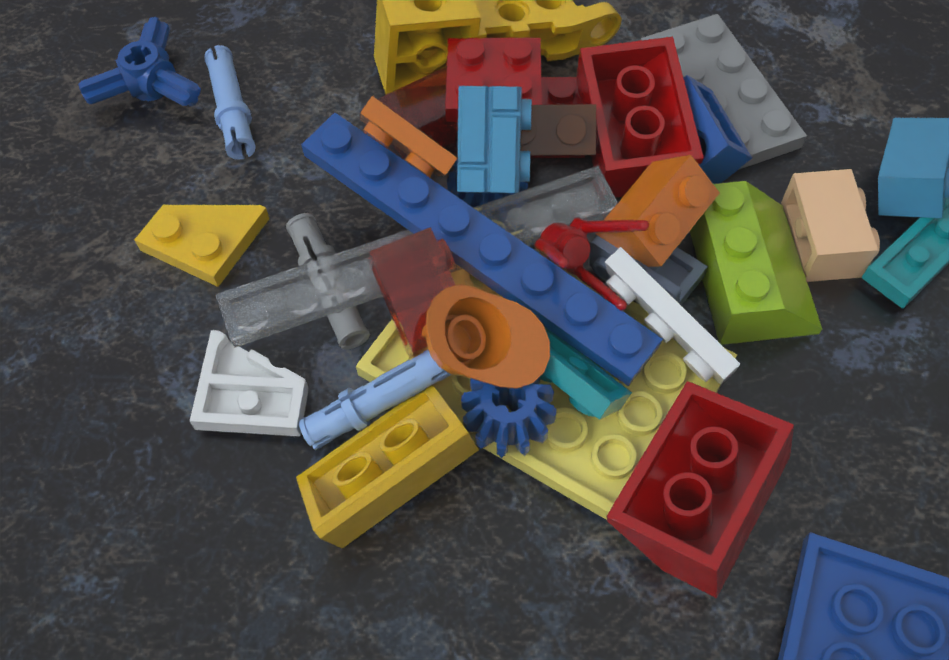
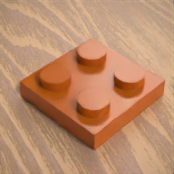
[360,96,457,178]

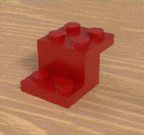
[445,38,585,158]

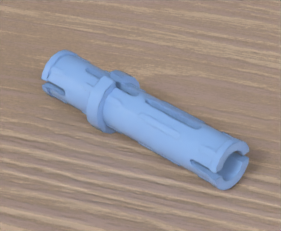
[204,45,256,159]
[299,349,453,450]

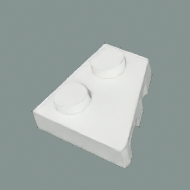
[190,330,309,436]

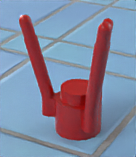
[535,217,649,311]

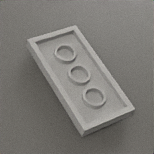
[641,14,807,170]

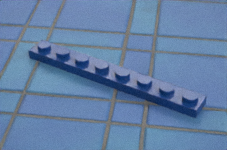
[301,112,663,387]

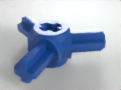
[79,17,201,106]

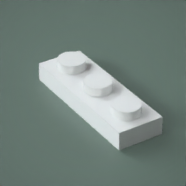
[605,247,740,385]

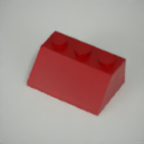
[576,36,704,200]
[606,381,794,598]

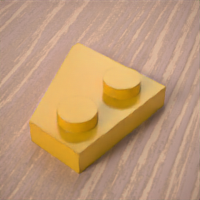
[134,205,270,287]

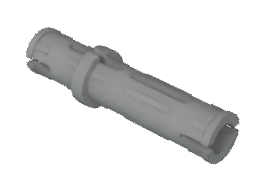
[286,213,370,350]

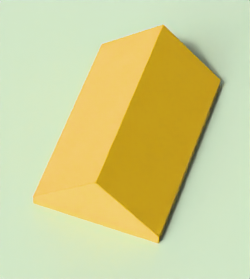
[296,385,479,548]

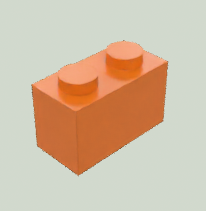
[596,155,720,267]

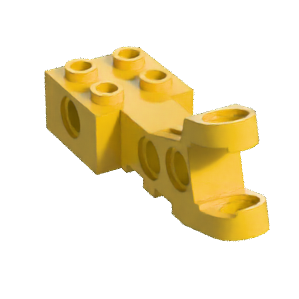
[374,0,622,94]

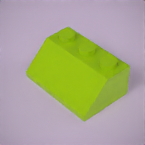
[690,181,822,345]

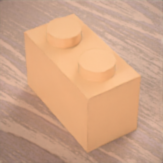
[781,169,880,282]

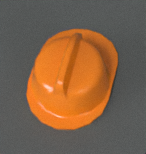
[421,284,550,389]

